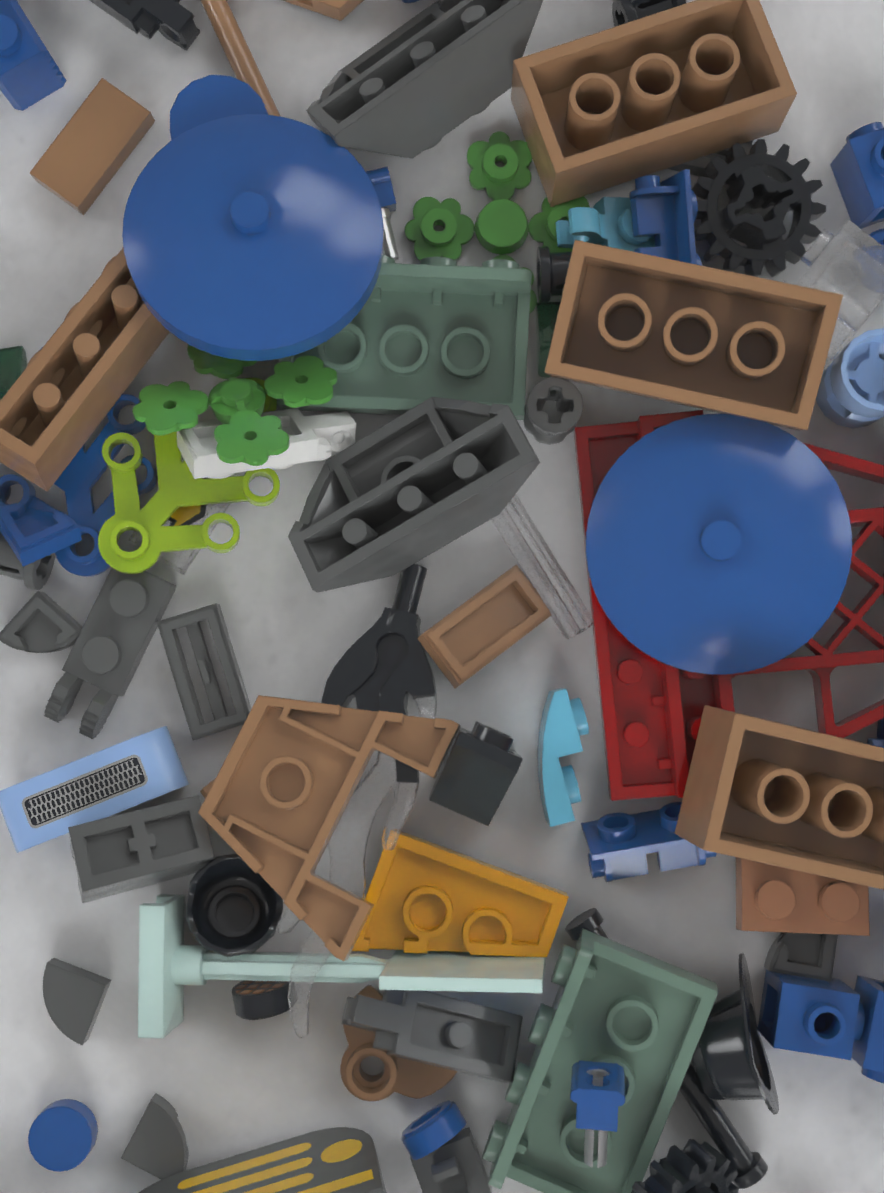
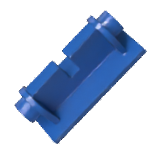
[629,169,702,266]
[581,802,717,882]

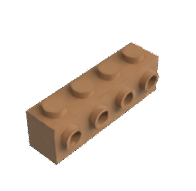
[0,248,170,492]

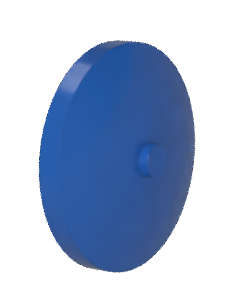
[122,114,383,361]
[586,414,852,675]

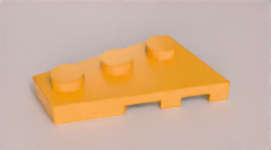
[352,827,569,957]

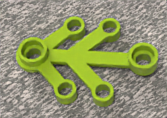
[98,377,280,574]

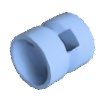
[816,328,884,429]

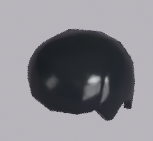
[186,853,283,957]

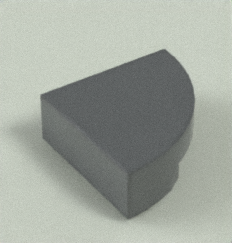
[0,591,83,653]
[764,932,838,982]
[43,958,111,1045]
[121,1093,189,1180]

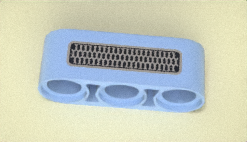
[0,726,189,853]

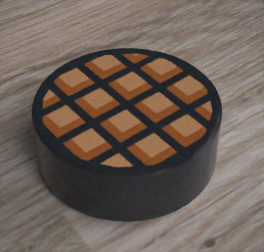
[232,981,299,1020]

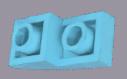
[537,688,589,827]

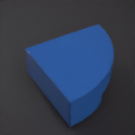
[0,503,82,567]

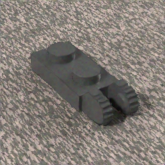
[44,568,176,739]

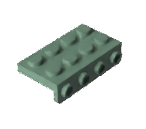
[277,255,532,420]
[482,928,718,1193]

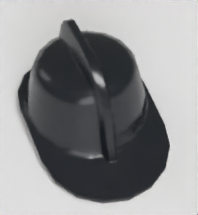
[692,953,779,1115]

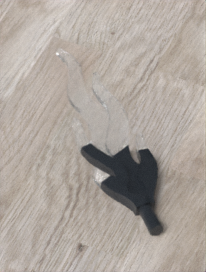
[276,564,437,1038]

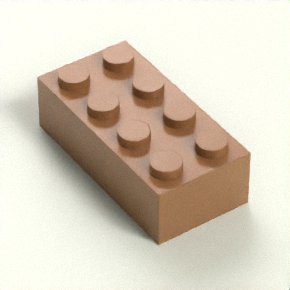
[511,0,797,207]
[544,240,843,431]
[675,705,884,890]

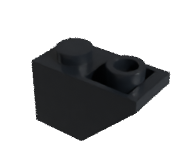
[429,721,523,826]

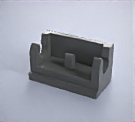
[68,795,214,903]

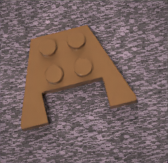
[198,695,461,961]

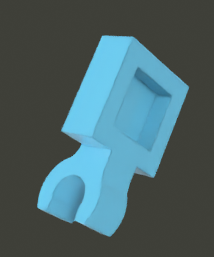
[555,197,655,252]

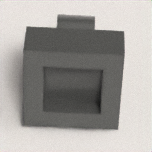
[410,1127,492,1193]

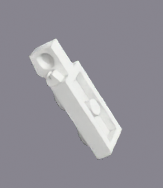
[177,408,357,479]

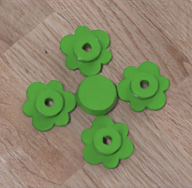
[405,131,590,314]
[132,345,337,466]

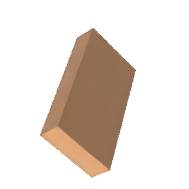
[30,78,155,215]
[417,564,554,688]

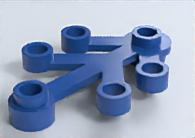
[0,347,158,577]

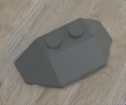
[306,0,543,159]
[288,397,540,593]

